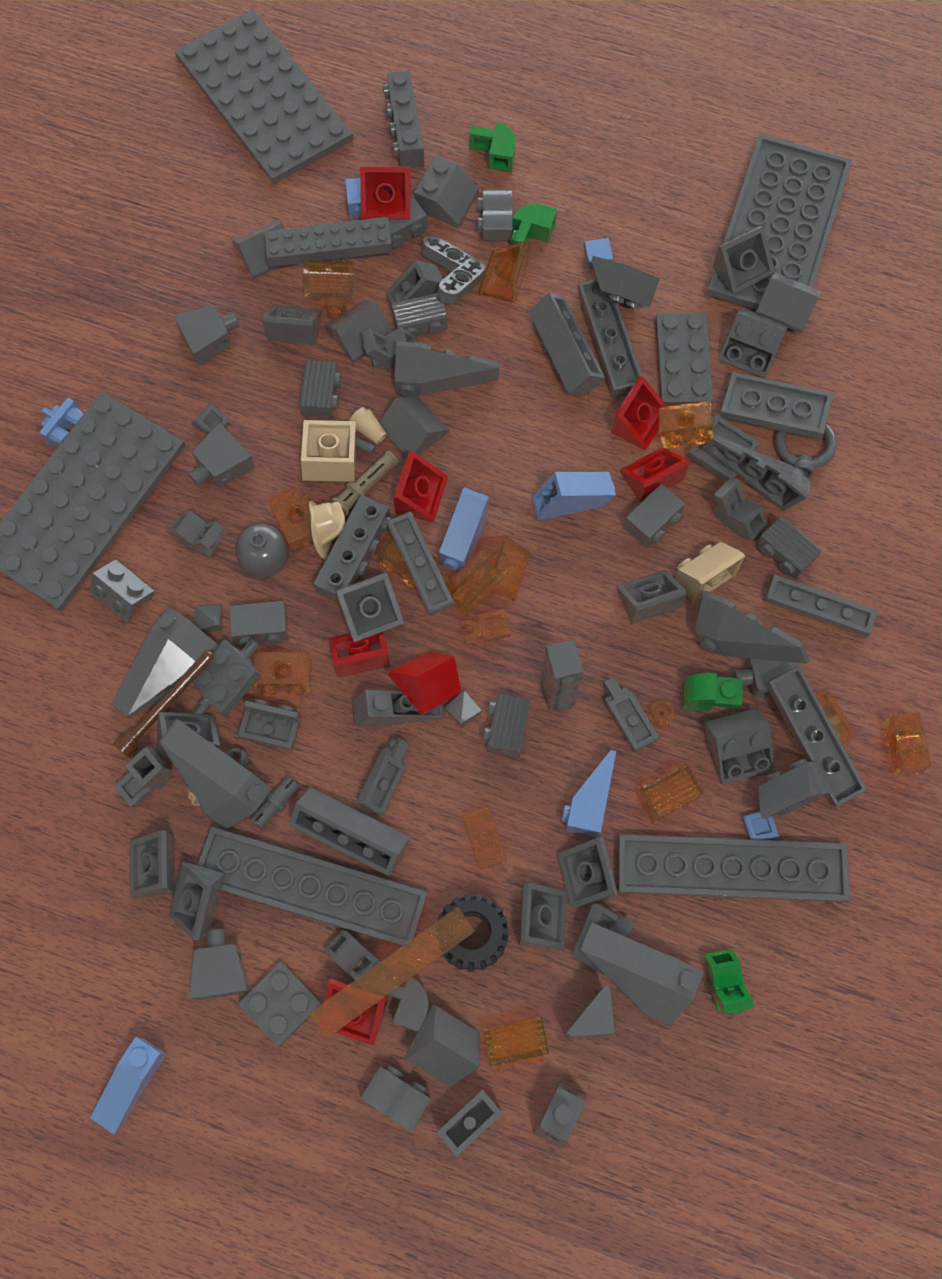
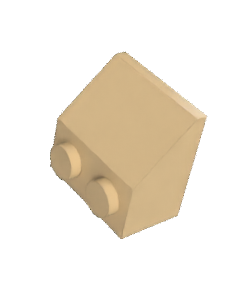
[301,420,356,482]
[675,542,745,604]

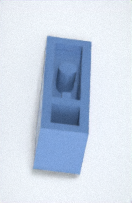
[562,750,616,838]
[90,1037,168,1135]

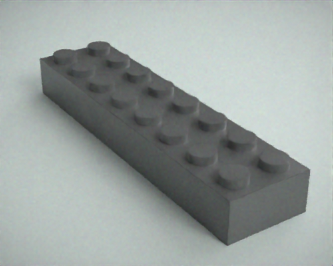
[264,217,392,267]
[578,279,642,398]
[765,666,867,807]

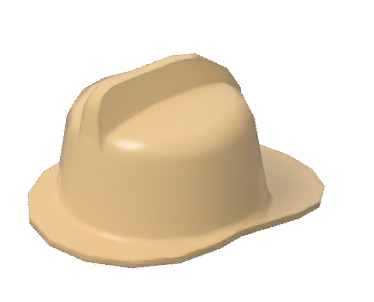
[309,501,345,559]

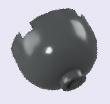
[236,524,289,578]

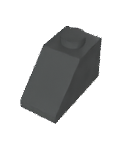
[386,260,443,305]

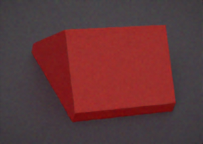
[360,166,411,219]
[611,376,670,449]
[620,447,689,503]
[394,451,448,522]
[329,632,390,678]
[388,652,461,716]
[318,979,389,1045]

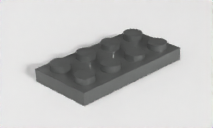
[655,313,713,407]
[720,372,834,440]

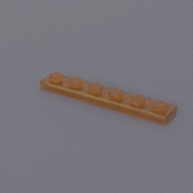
[309,907,475,1039]

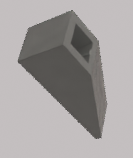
[352,690,443,727]

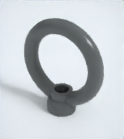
[775,423,837,478]

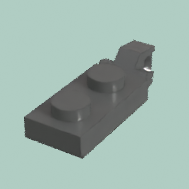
[603,677,659,753]
[356,737,409,816]

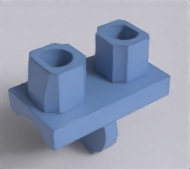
[39,397,84,448]

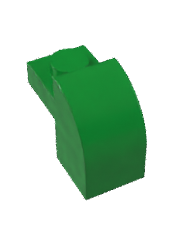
[469,122,516,173]
[511,204,557,257]
[682,673,743,712]
[704,949,754,1014]

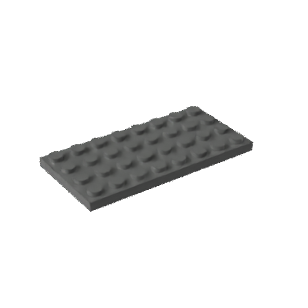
[174,9,353,185]
[707,134,852,310]
[0,391,186,612]

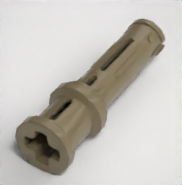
[330,451,398,517]

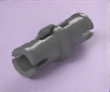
[249,776,301,830]

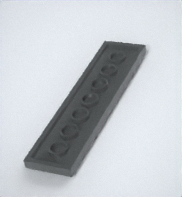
[198,827,428,949]
[618,835,850,902]

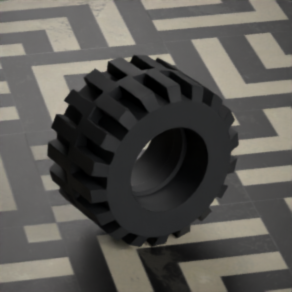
[435,894,509,972]

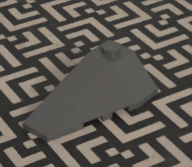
[395,341,499,397]
[703,436,811,511]
[695,591,810,664]
[111,608,218,718]
[159,719,272,829]
[578,922,704,1026]

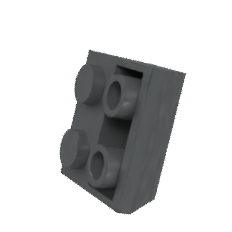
[719,307,788,378]
[705,708,775,785]

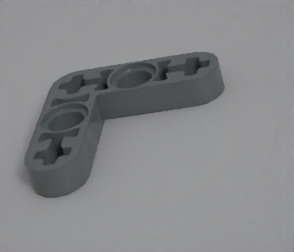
[421,236,486,304]

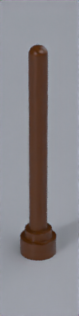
[113,651,214,758]

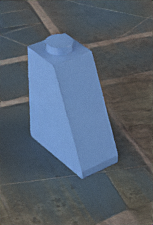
[532,472,616,520]
[439,487,489,572]

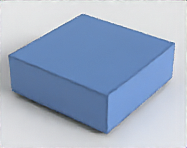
[584,238,613,267]
[742,812,779,840]

